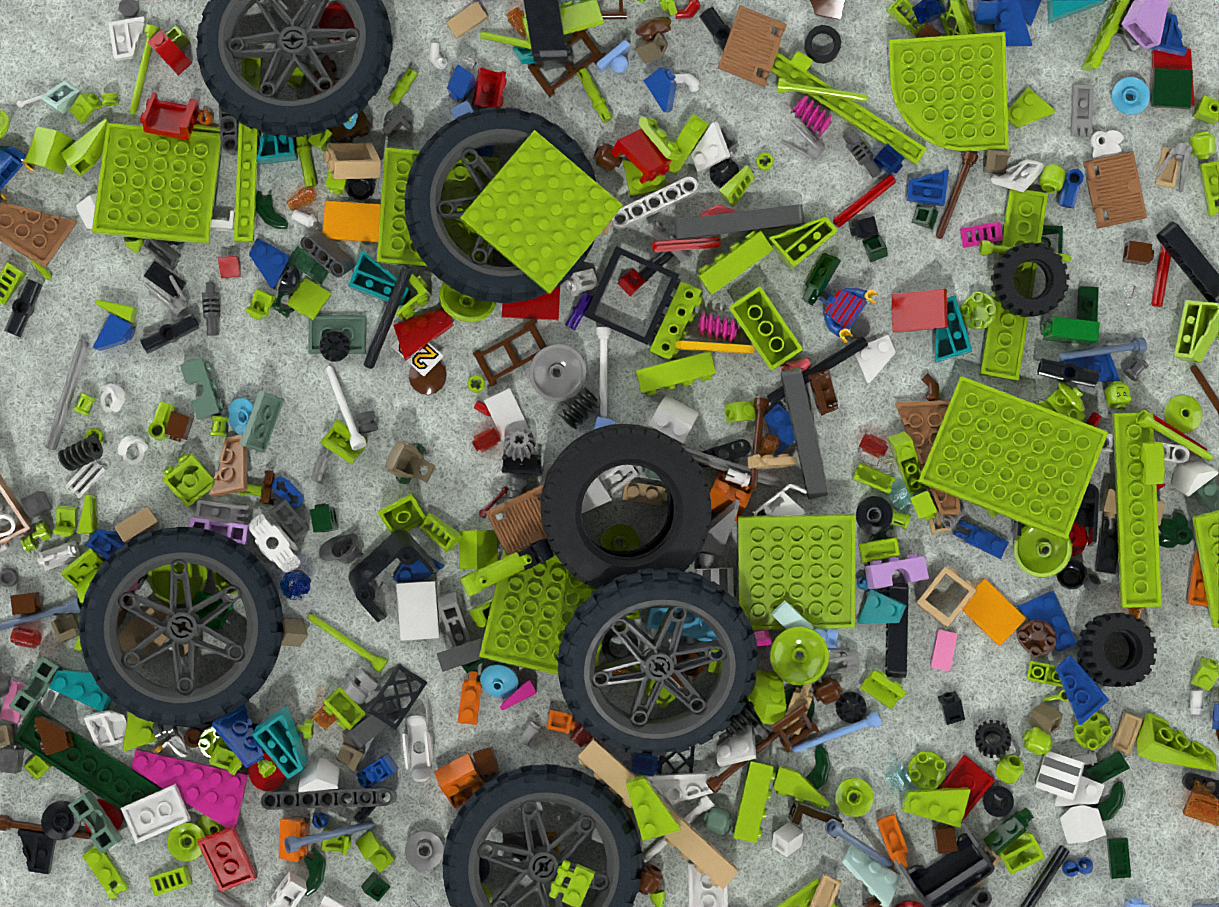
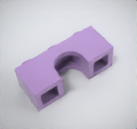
[189,517,251,546]
[864,553,929,589]

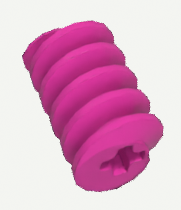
[791,95,832,137]
[697,311,739,344]

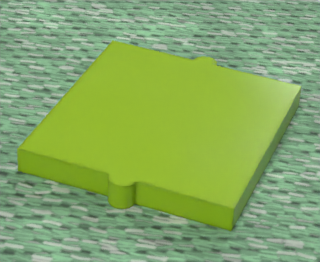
[286,277,332,321]

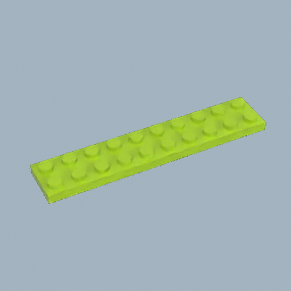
[979,189,1049,381]
[1112,412,1162,608]

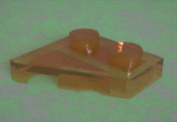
[1182,780,1219,826]

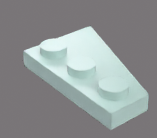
[842,845,901,907]

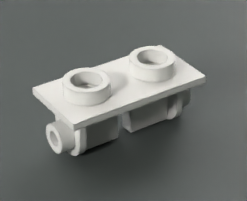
[38,540,81,571]

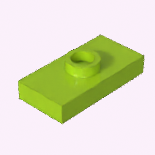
[858,537,900,563]

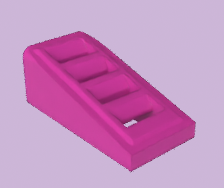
[960,222,1003,248]
[753,630,771,646]
[500,678,537,710]

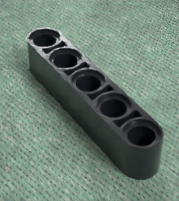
[1156,221,1219,303]
[885,583,909,678]

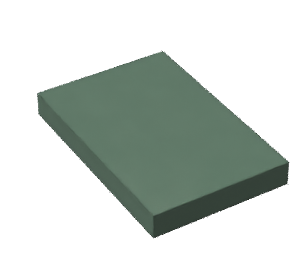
[308,315,367,354]
[240,390,284,453]

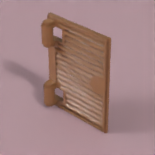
[718,5,787,87]
[1083,151,1147,229]
[486,484,547,556]

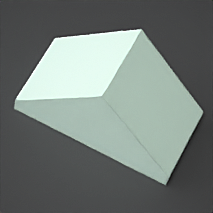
[41,81,80,115]

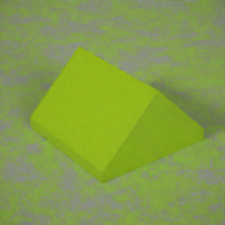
[25,126,75,175]
[377,493,426,534]
[459,530,498,569]

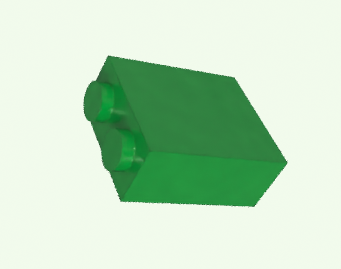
[1041,317,1100,346]

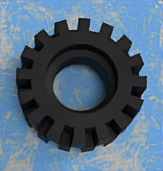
[975,720,1011,758]

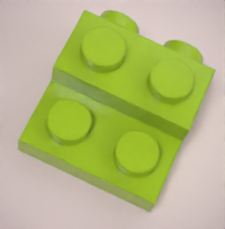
[162,452,215,508]

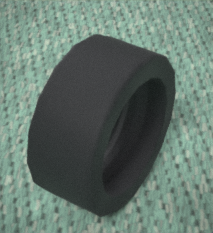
[804,25,841,64]
[602,630,638,662]

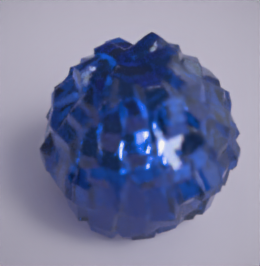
[280,570,311,600]

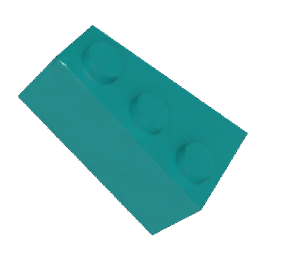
[1047,0,1107,24]
[256,99,298,165]
[348,250,411,308]
[935,296,972,363]
[49,669,112,711]
[252,705,308,779]

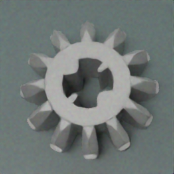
[503,428,536,461]

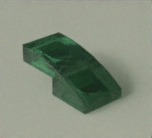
[287,246,330,284]

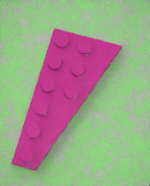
[131,749,249,829]

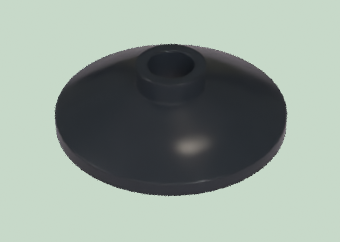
[856,496,893,534]
[41,801,81,840]

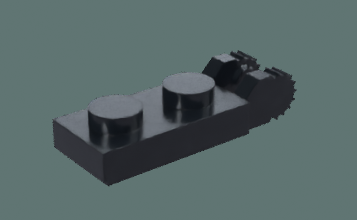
[1095,518,1118,574]

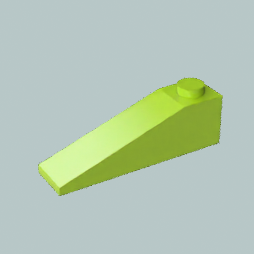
[1136,712,1217,771]

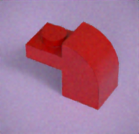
[148,30,192,76]

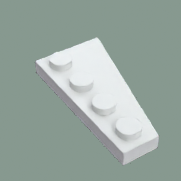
[637,772,713,805]

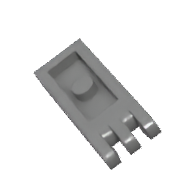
[1071,85,1094,137]
[645,220,692,262]
[195,500,250,525]

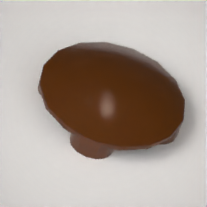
[635,17,671,40]
[409,361,447,395]
[1017,620,1057,657]

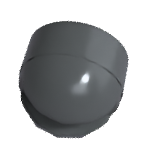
[1084,574,1101,591]

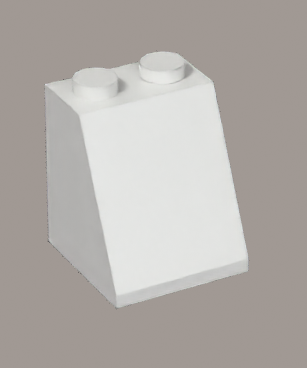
[648,395,699,446]

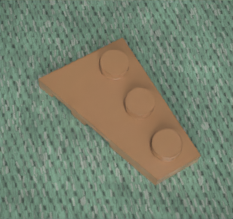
[209,434,247,497]

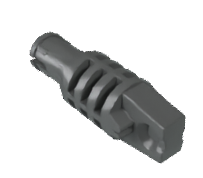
[843,129,882,178]
[202,282,221,336]

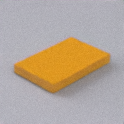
[323,201,381,243]
[957,578,1026,646]

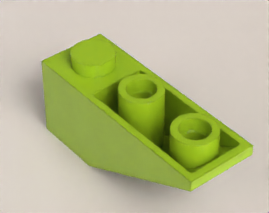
[60,119,109,177]
[887,431,926,495]
[773,765,830,809]

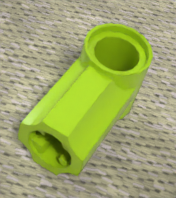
[148,401,176,441]

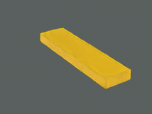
[675,341,755,354]

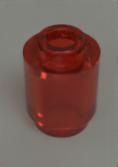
[472,428,501,453]
[858,433,889,458]
[10,627,42,649]
[570,723,593,747]

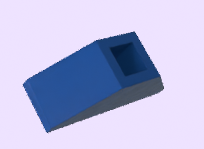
[356,752,399,788]

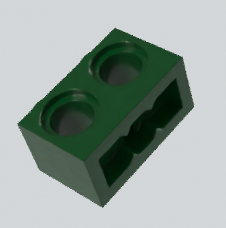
[310,503,338,533]

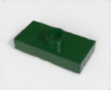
[1077,286,1099,322]
[1085,750,1130,784]
[1107,837,1131,879]

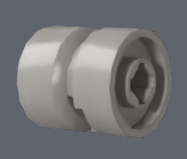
[343,668,379,705]

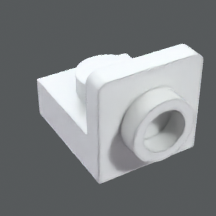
[211,210,235,232]
[566,268,599,296]

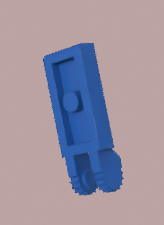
[953,520,1009,559]

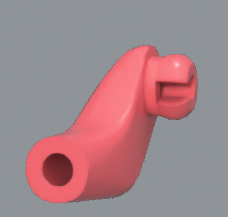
[700,205,736,217]

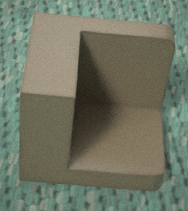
[635,33,668,64]
[983,150,1011,174]
[51,614,80,643]
[281,618,308,647]
[1029,702,1063,734]
[0,723,17,747]
[336,742,365,771]

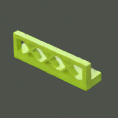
[935,0,977,36]

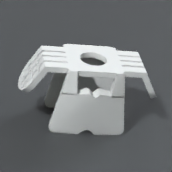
[752,484,807,516]
[249,514,300,572]
[402,715,434,782]

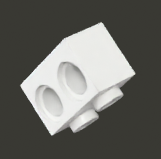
[267,871,307,907]

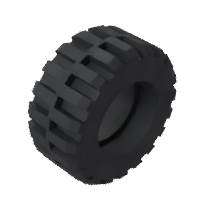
[990,242,1070,317]
[1077,612,1157,687]

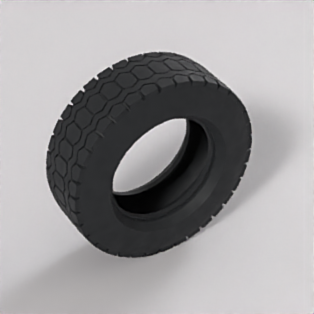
[541,424,711,589]

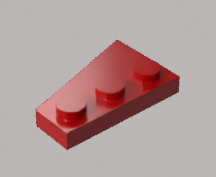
[393,308,454,361]

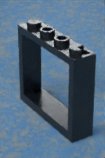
[585,246,681,345]

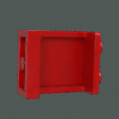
[140,92,199,141]
[611,129,672,184]

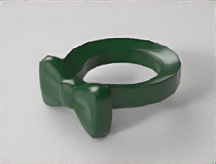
[272,293,295,318]

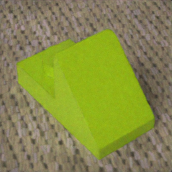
[356,830,395,873]

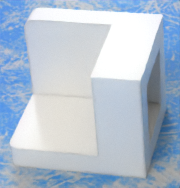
[772,822,804,857]

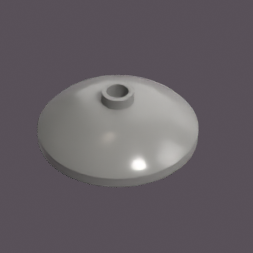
[529,344,586,401]

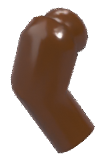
[921,373,940,401]

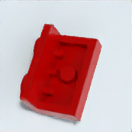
[472,68,507,109]

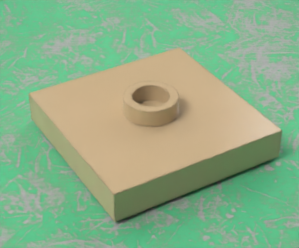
[118,615,168,667]

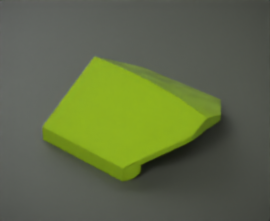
[999,832,1046,875]

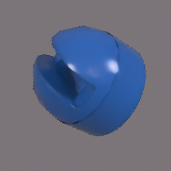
[312,812,328,829]
[1077,857,1093,875]
[1062,861,1079,877]

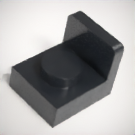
[849,216,879,241]
[937,691,965,725]

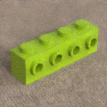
[696,230,774,295]
[649,281,703,362]
[636,351,716,396]
[732,760,776,843]

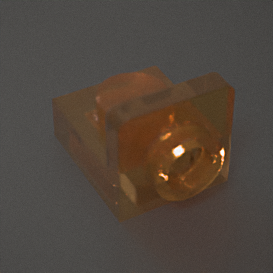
[311,705,337,731]

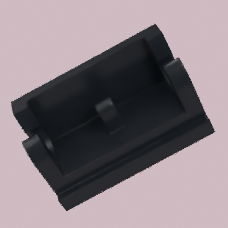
[502,454,542,474]

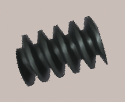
[558,387,599,430]
[58,436,103,471]
[726,699,758,738]

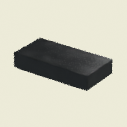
[144,261,186,297]

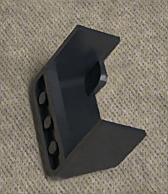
[523,0,574,71]
[1013,483,1099,547]
[348,529,440,623]
[898,822,995,907]

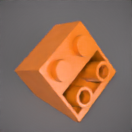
[709,470,753,522]
[434,753,485,809]
[279,817,310,862]

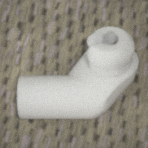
[429,43,448,69]
[674,73,700,92]

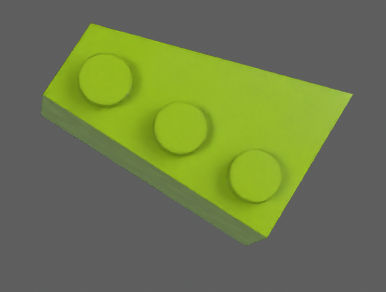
[768,216,838,271]
[1174,300,1219,363]
[747,670,786,725]
[626,775,681,841]
[900,787,970,828]

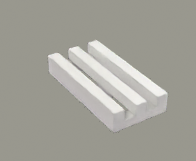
[66,460,107,499]

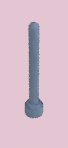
[1059,337,1147,360]
[0,597,82,631]
[825,819,892,867]
[284,821,374,853]

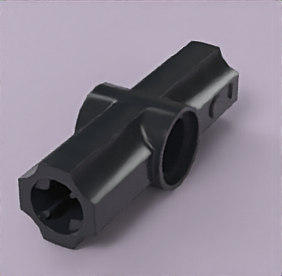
[699,7,731,51]
[4,278,43,338]
[140,313,200,354]
[1037,358,1099,388]

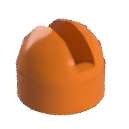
[198,110,214,125]

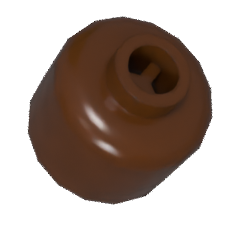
[593,143,623,171]
[812,676,843,705]
[638,864,663,895]

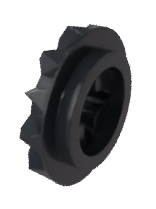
[710,159,740,188]
[319,331,350,362]
[835,692,867,723]
[982,785,1014,817]

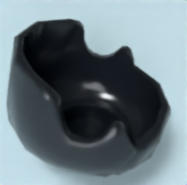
[346,178,375,202]
[278,265,301,294]
[1057,559,1087,590]

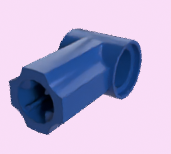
[1057,169,1084,209]

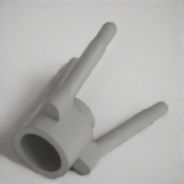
[781,121,826,160]
[1155,143,1193,193]
[144,275,188,316]
[822,648,859,679]

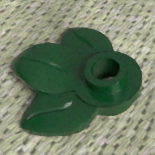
[1158,512,1193,548]

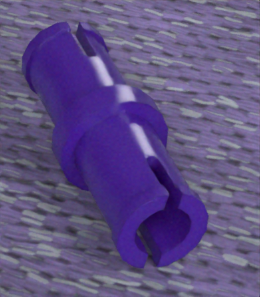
[565,292,593,330]

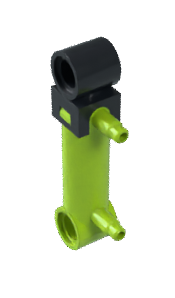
[460,538,554,596]

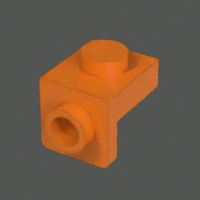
[547,709,576,734]

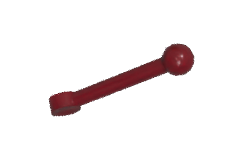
[479,486,509,518]

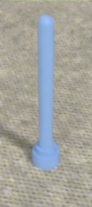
[792,711,882,752]

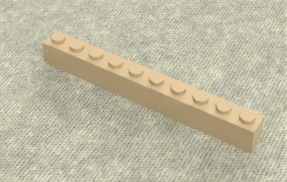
[578,737,739,889]

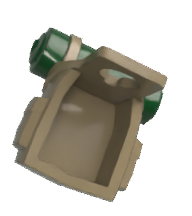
[385,441,436,484]

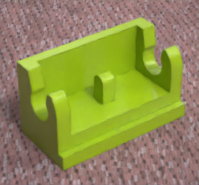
[852,462,895,494]

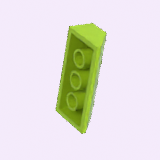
[521,0,604,43]
[728,286,803,371]

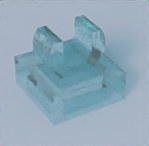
[889,485,912,511]
[885,765,911,792]

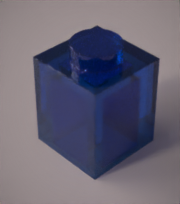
[912,0,947,25]
[874,143,905,175]
[631,753,661,777]

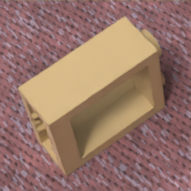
[323,142,381,179]
[916,567,976,629]

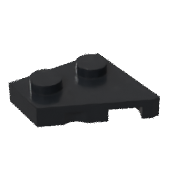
[17,829,56,874]

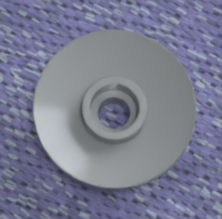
[405,831,444,870]

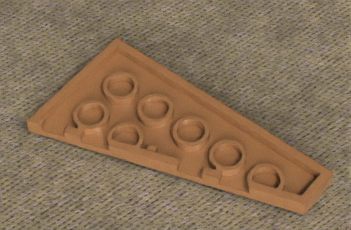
[0,202,77,269]
[895,400,960,516]

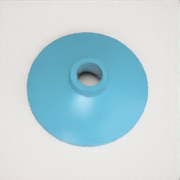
[1111,77,1150,115]
[228,398,254,435]
[480,664,519,698]

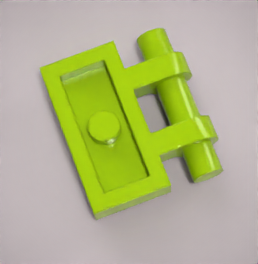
[549,860,595,907]

